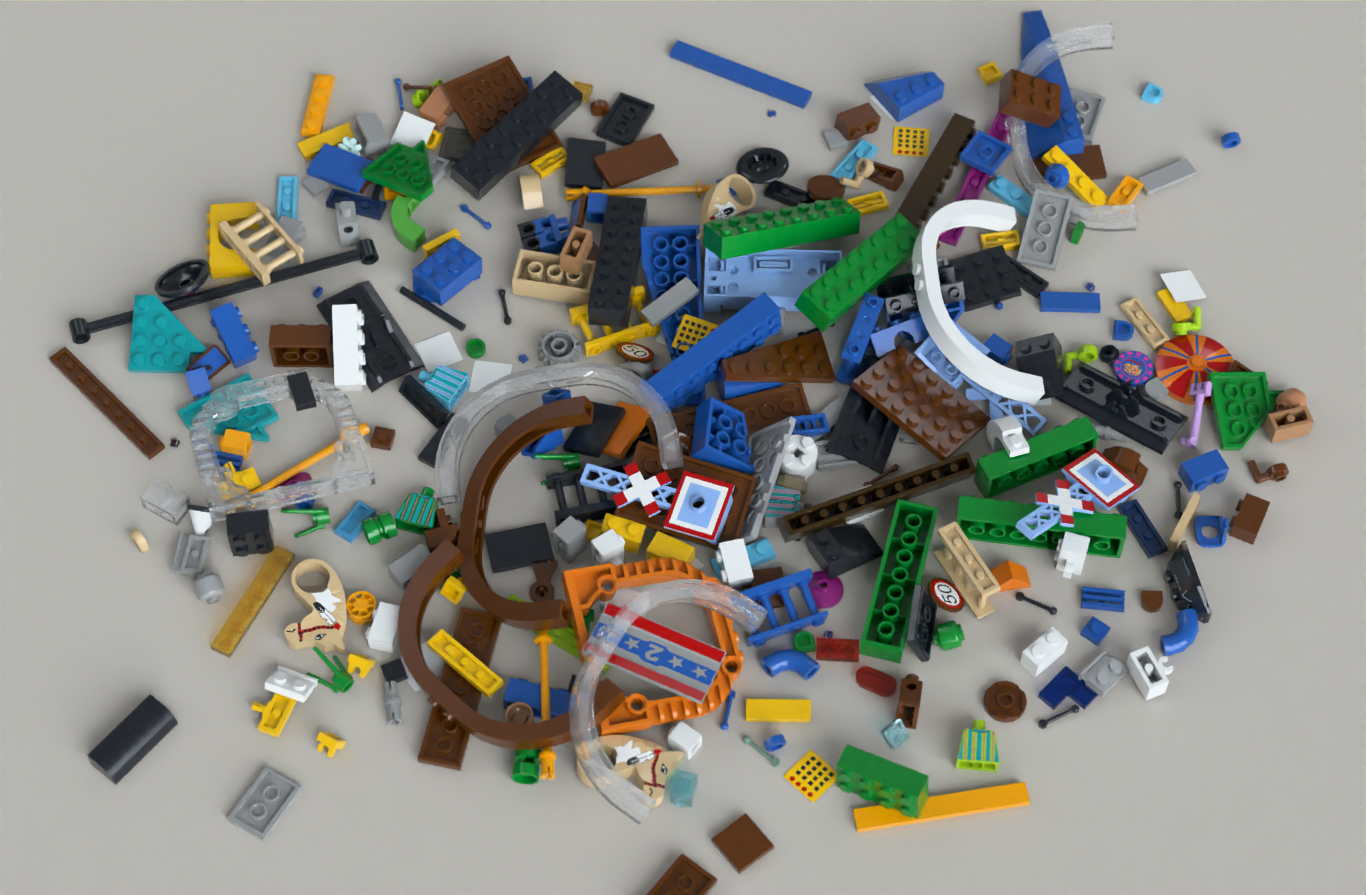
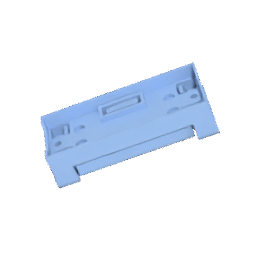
[703,248,842,313]

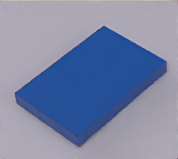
[306,143,373,194]

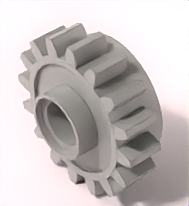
[537,329,581,371]

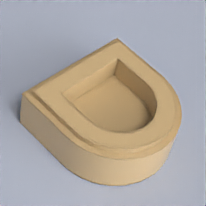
[129,528,149,553]

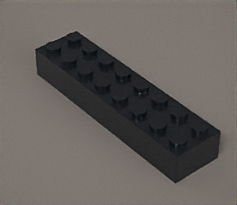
[450,70,583,201]
[588,196,648,327]

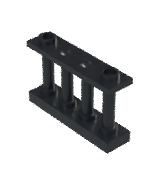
[876,264,965,317]
[546,461,628,528]

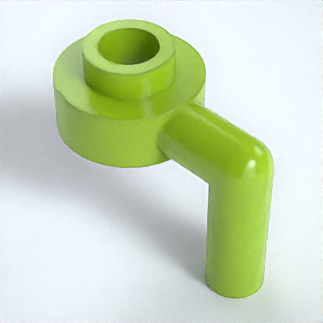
[411,79,443,109]
[1171,307,1202,335]
[1064,344,1098,375]

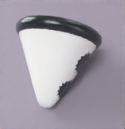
[187,505,222,536]

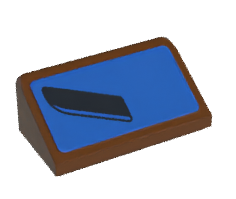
[567,193,587,231]
[186,344,231,381]

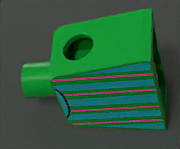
[394,487,439,536]

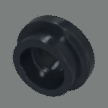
[1099,345,1120,363]

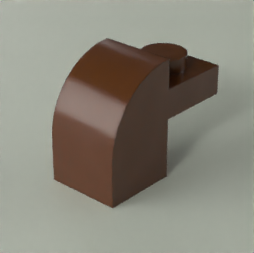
[1102,446,1148,486]
[424,508,458,554]

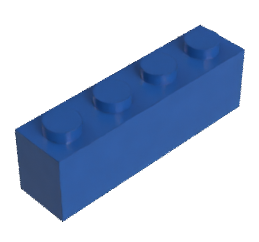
[503,678,588,719]

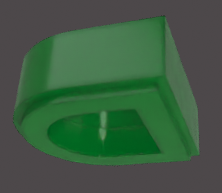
[1070,221,1086,245]
[793,631,816,653]

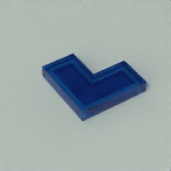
[1038,666,1098,710]

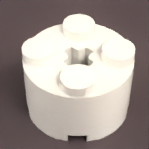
[779,435,818,480]

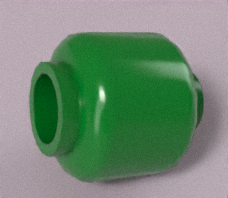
[932,620,965,651]

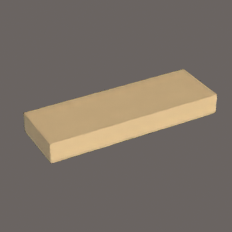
[1119,296,1170,351]
[1167,493,1201,553]

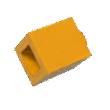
[219,428,253,461]

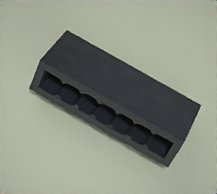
[87,694,178,785]

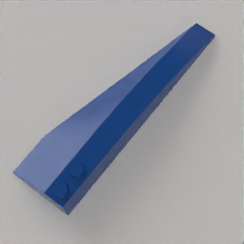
[1019,10,1084,160]
[641,225,706,406]

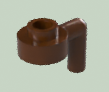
[1247,460,1289,484]

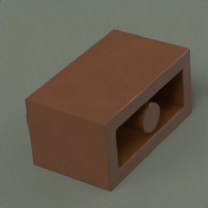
[834,102,881,141]
[1229,493,1270,545]

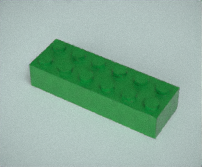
[974,416,1099,499]

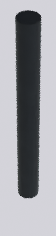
[399,286,466,331]

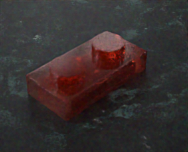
[816,638,859,663]

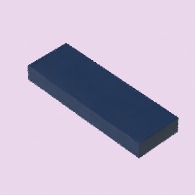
[326,188,387,221]
[1117,499,1168,559]

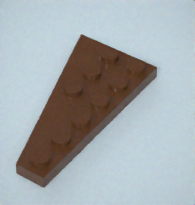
[720,330,836,383]

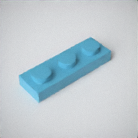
[987,174,1033,219]
[710,538,776,580]

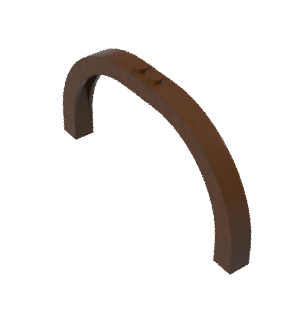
[458,396,594,631]
[398,539,626,750]

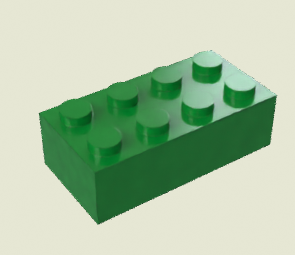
[836,744,929,819]

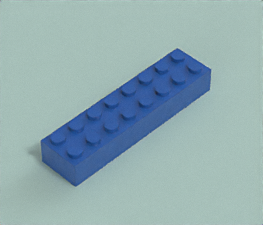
[639,292,781,418]

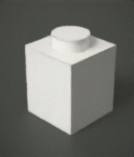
[667,721,702,760]

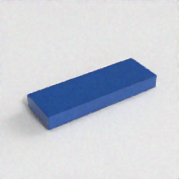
[1040,292,1101,313]

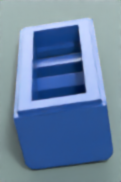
[787,413,830,437]

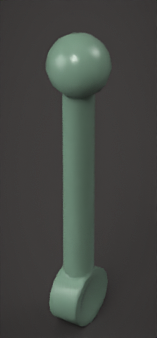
[743,736,780,767]

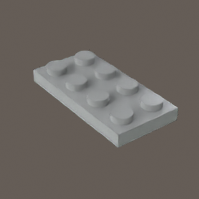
[1017,189,1074,271]

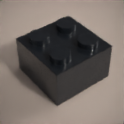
[226,509,275,557]

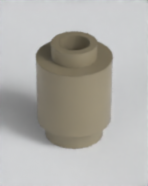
[777,473,808,497]

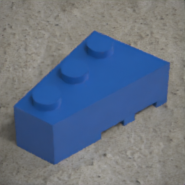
[210,302,259,369]
[717,367,782,401]

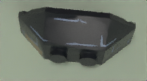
[1163,540,1212,623]

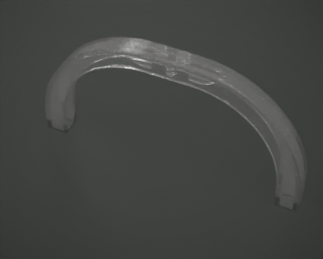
[1004,23,1138,232]
[435,362,684,505]
[569,579,769,824]

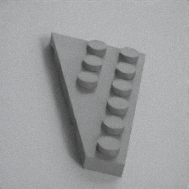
[738,416,796,543]

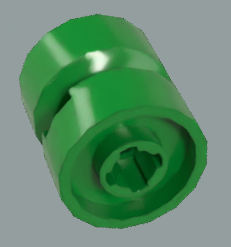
[361,510,398,546]
[511,749,542,785]

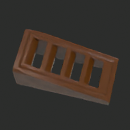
[866,161,904,192]

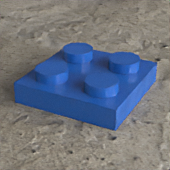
[959,130,1012,177]

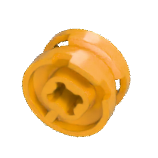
[346,591,377,625]

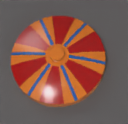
[1154,334,1234,405]

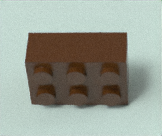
[998,69,1061,128]
[269,324,334,368]

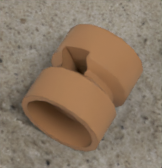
[505,702,534,724]

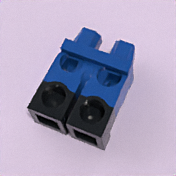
[517,214,571,254]

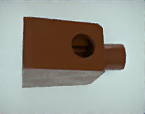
[894,674,923,729]

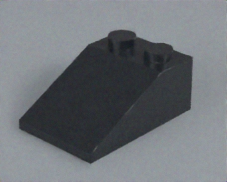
[1015,333,1064,400]
[808,524,884,580]

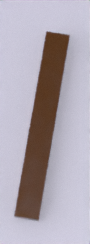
[49,347,165,460]

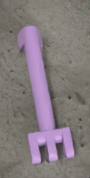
[1181,381,1212,449]

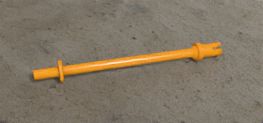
[566,181,714,201]
[226,422,370,514]
[534,630,556,780]

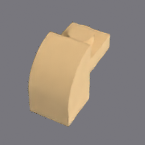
[519,173,544,210]

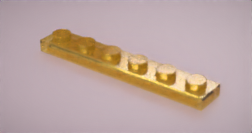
[210,545,295,658]

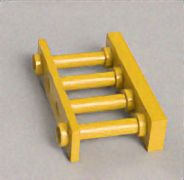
[569,285,660,357]

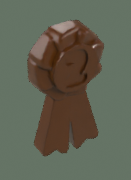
[529,559,558,602]

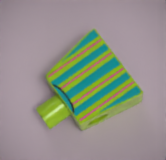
[955,719,999,772]

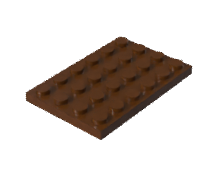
[442,55,563,172]
[851,344,992,461]
[614,441,757,550]

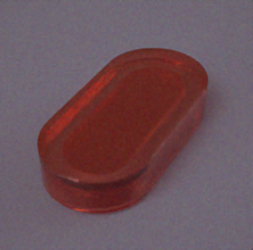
[855,666,897,697]

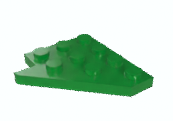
[361,140,434,202]
[1207,372,1284,451]

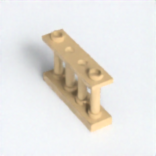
[219,201,304,286]
[933,521,1001,620]

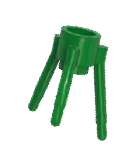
[534,453,581,485]
[281,507,330,538]
[306,646,354,693]

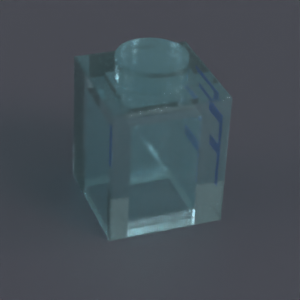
[670,770,698,807]

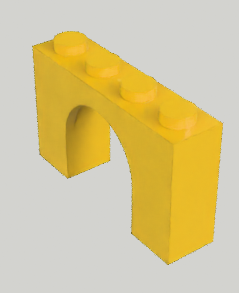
[206,202,260,279]

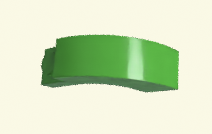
[391,194,426,252]

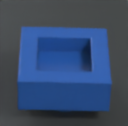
[1080,616,1111,646]

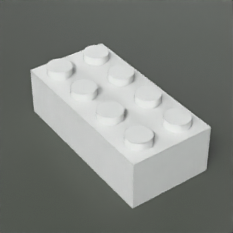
[332,304,366,391]

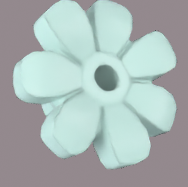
[338,137,362,156]

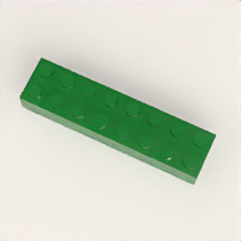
[703,197,860,260]
[794,212,920,332]
[955,495,1127,558]
[859,499,938,664]

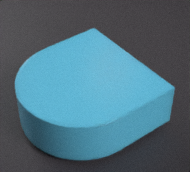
[1141,83,1163,104]

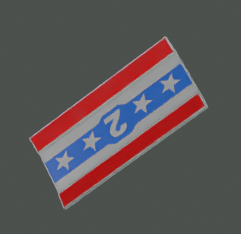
[581,602,727,704]

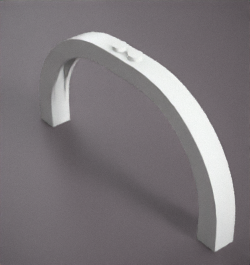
[912,200,1045,405]

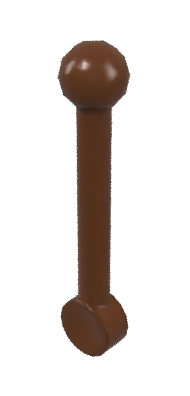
[403,83,437,91]
[863,464,899,487]

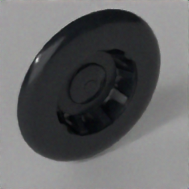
[736,147,789,184]

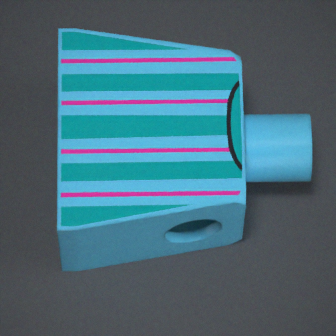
[418,365,470,413]

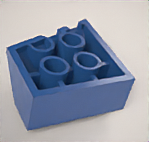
[864,71,945,123]
[691,397,755,473]

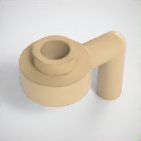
[839,157,874,189]

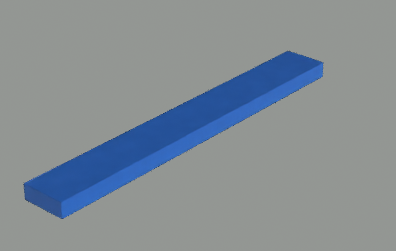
[670,40,812,109]

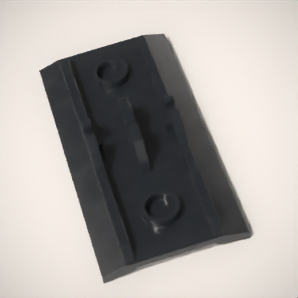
[316,280,425,392]
[825,354,900,474]
[1054,362,1188,455]

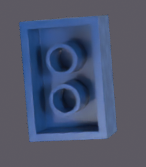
[412,237,483,306]

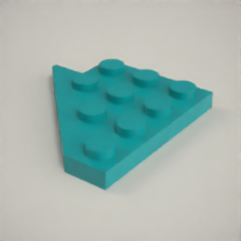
[128,295,207,373]
[177,373,279,442]

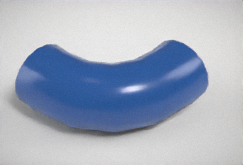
[1160,609,1199,656]
[760,649,820,680]

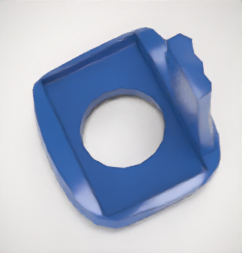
[1194,516,1229,548]

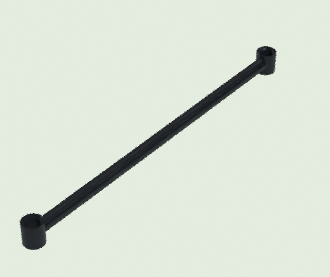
[68,239,379,344]

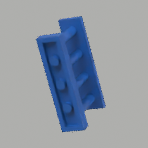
[835,293,885,386]
[729,568,829,647]

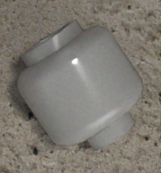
[194,571,225,604]

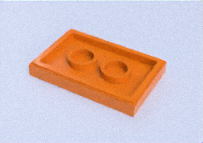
[602,401,653,459]

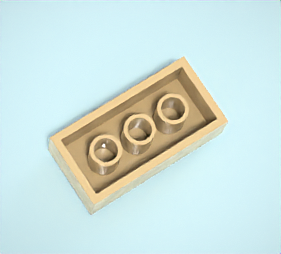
[512,249,596,305]

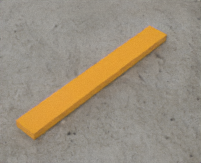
[852,782,1030,832]

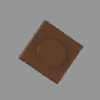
[370,426,396,451]

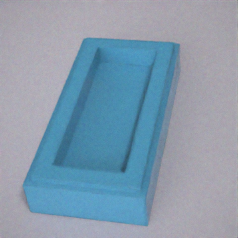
[334,500,377,544]

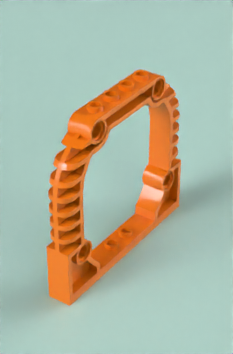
[561,557,744,737]

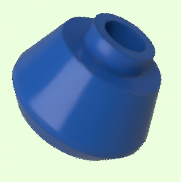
[1044,163,1070,189]

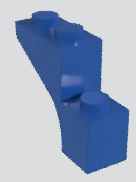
[521,388,571,459]

